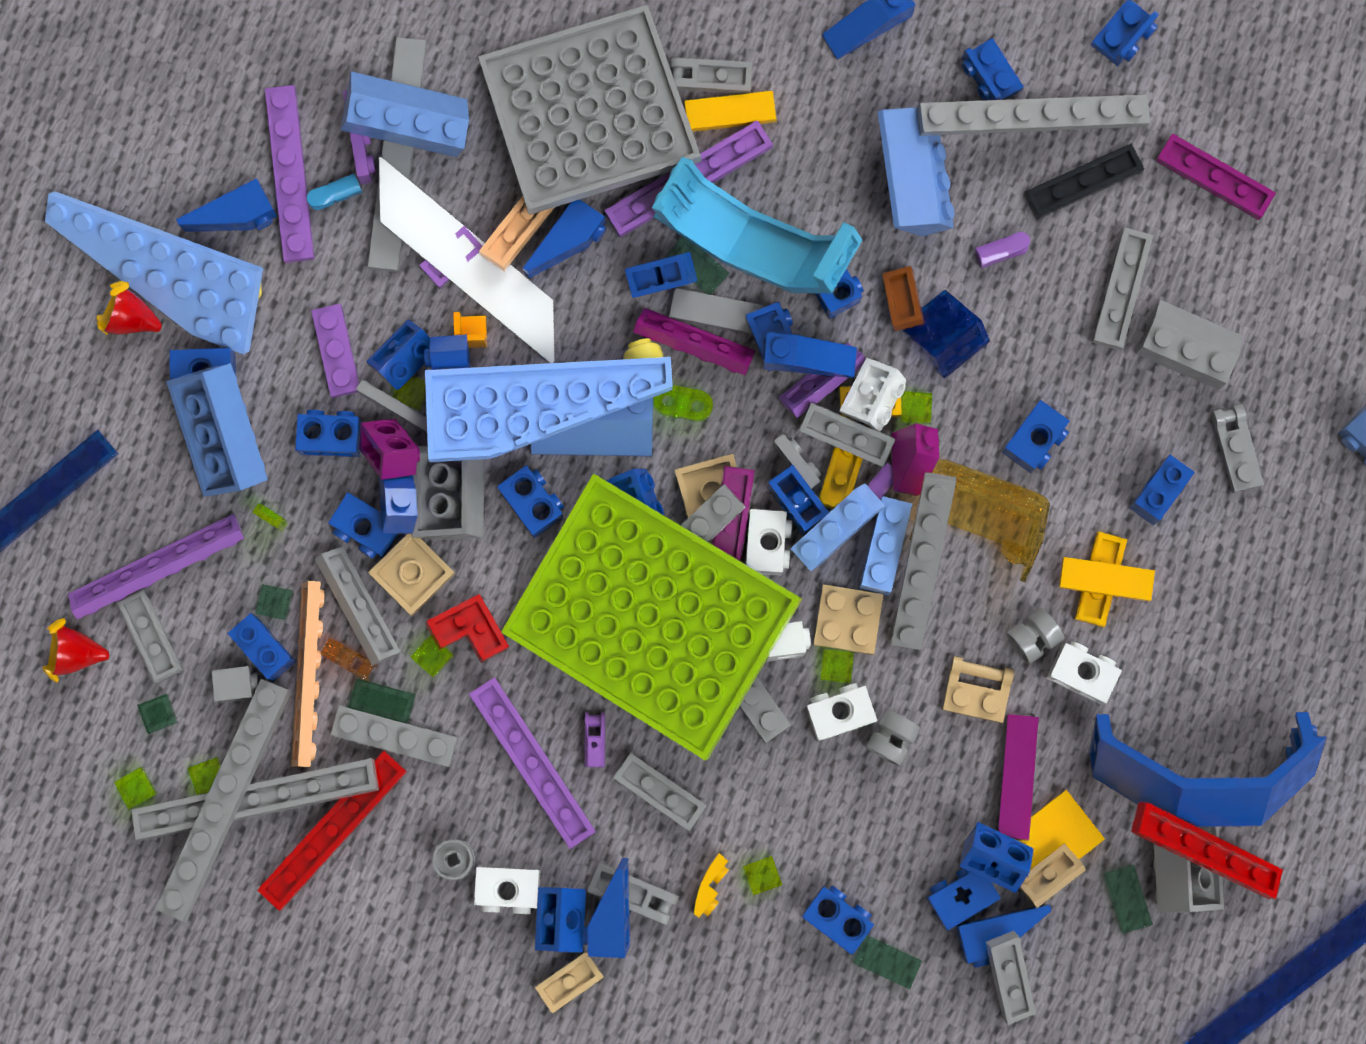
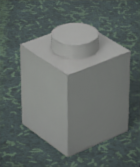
[212,666,260,703]

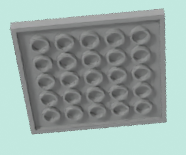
[478,5,702,215]

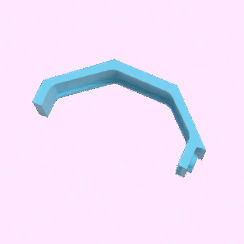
[652,157,862,293]

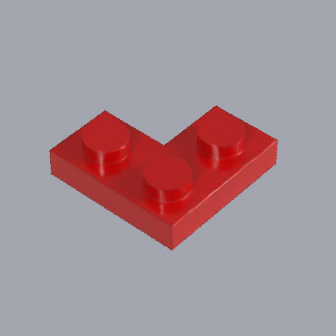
[425,594,509,663]

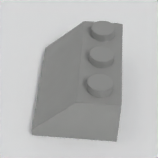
[1136,300,1243,390]
[412,446,484,540]
[1153,826,1224,912]

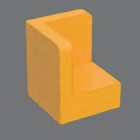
[453,312,487,348]

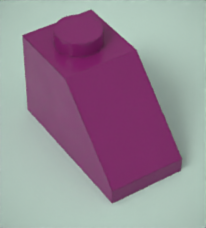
[891,423,940,496]

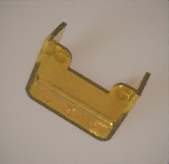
[909,460,1050,582]

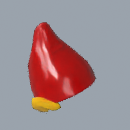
[96,281,162,335]
[42,618,110,683]

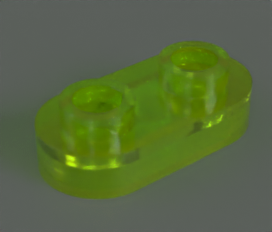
[653,385,713,422]

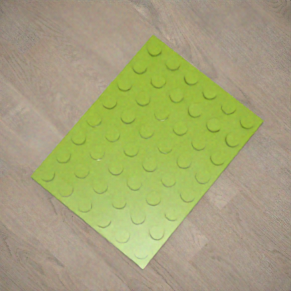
[501,474,802,760]

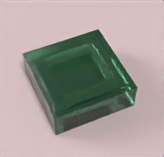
[255,584,293,621]
[137,694,178,734]

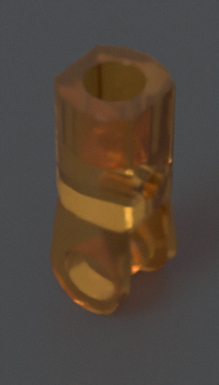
[321,637,378,682]

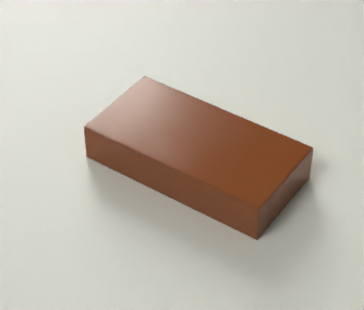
[882,266,925,331]

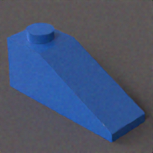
[822,0,915,60]
[176,178,278,232]
[523,199,607,278]
[763,332,857,378]
[379,475,418,534]
[582,858,630,958]
[956,904,1051,968]

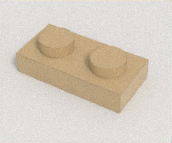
[1019,844,1086,908]
[535,951,604,1014]

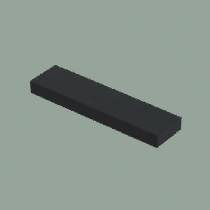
[1024,143,1145,220]

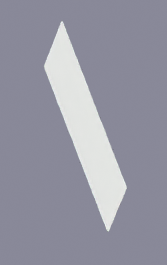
[379,157,554,363]

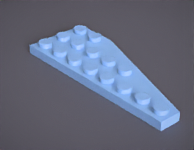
[45,191,263,354]
[425,357,672,462]

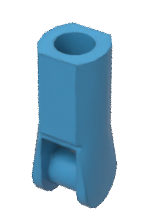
[307,173,363,210]

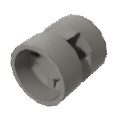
[1006,608,1065,665]
[866,709,921,767]
[432,839,477,880]

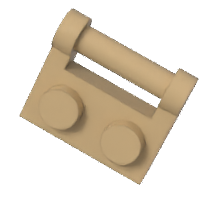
[942,656,1014,723]

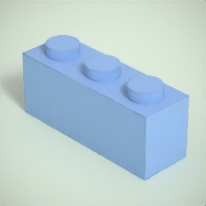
[791,483,885,571]
[859,496,912,596]

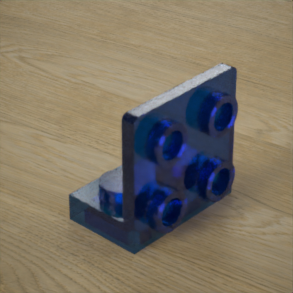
[902,290,990,379]

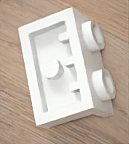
[839,358,906,432]

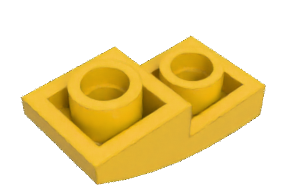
[694,853,729,918]

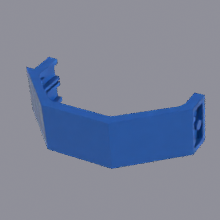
[1089,712,1327,827]

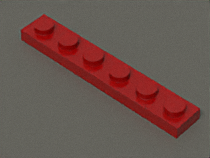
[257,751,408,911]
[1131,802,1283,899]

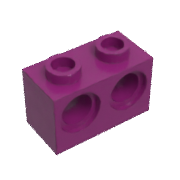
[359,418,420,480]

